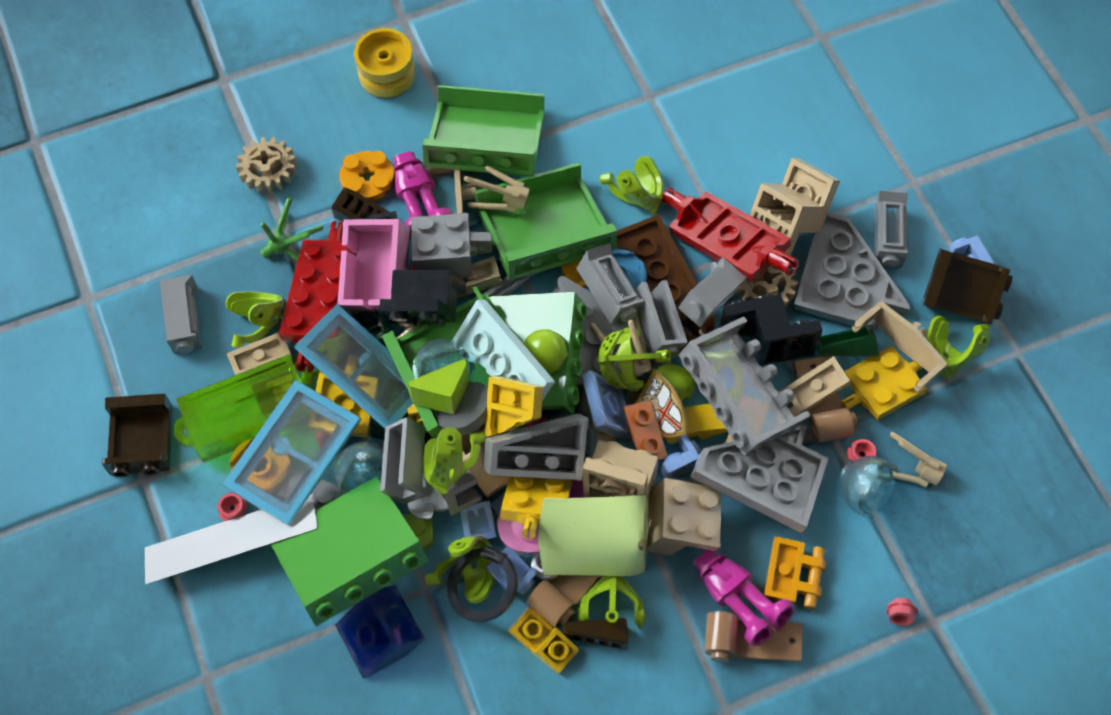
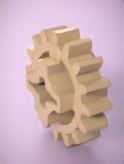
[236,137,297,193]
[736,265,798,308]

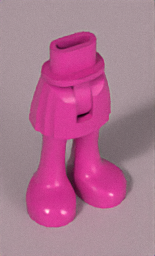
[394,151,454,239]
[693,550,795,647]

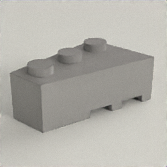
[483,413,588,480]

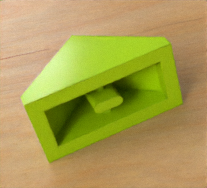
[408,359,470,415]

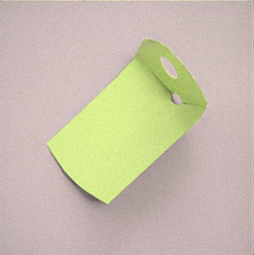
[538,495,649,576]

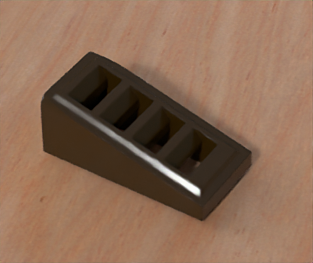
[331,187,390,222]
[563,618,629,650]

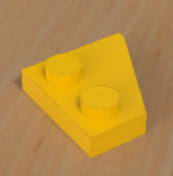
[485,376,543,437]

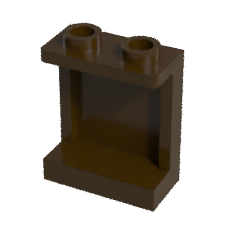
[922,248,1013,325]
[102,393,173,477]

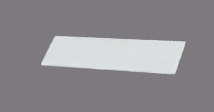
[145,493,317,584]

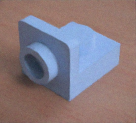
[949,235,994,264]
[661,434,701,479]
[460,494,496,539]
[485,546,538,595]

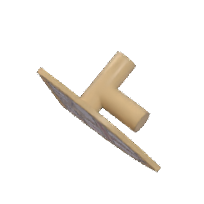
[636,369,688,438]

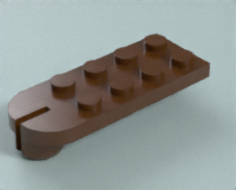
[616,214,715,351]

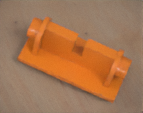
[623,400,668,460]

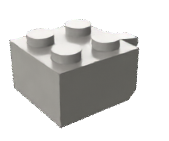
[411,213,492,279]

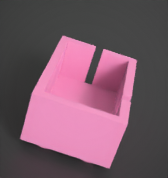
[338,219,410,312]

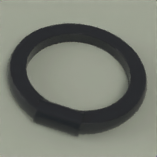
[447,546,518,622]

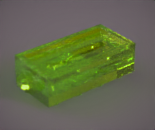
[174,354,311,463]

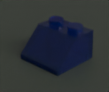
[335,585,425,679]

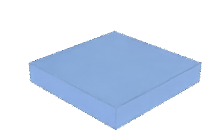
[582,370,632,441]

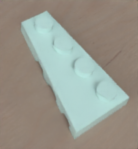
[450,300,555,401]

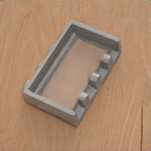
[679,317,811,456]

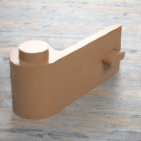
[793,356,858,443]
[526,575,601,628]
[704,612,802,662]

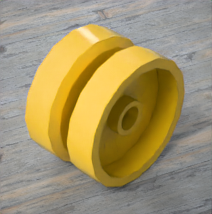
[354,28,416,98]

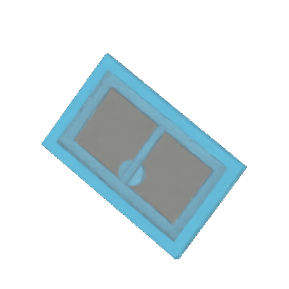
[294,304,413,428]
[222,380,361,526]

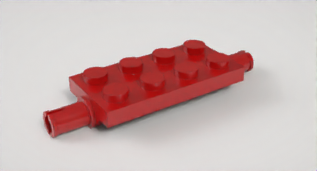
[661,187,799,282]
[278,221,357,373]

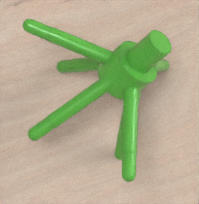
[260,197,324,261]

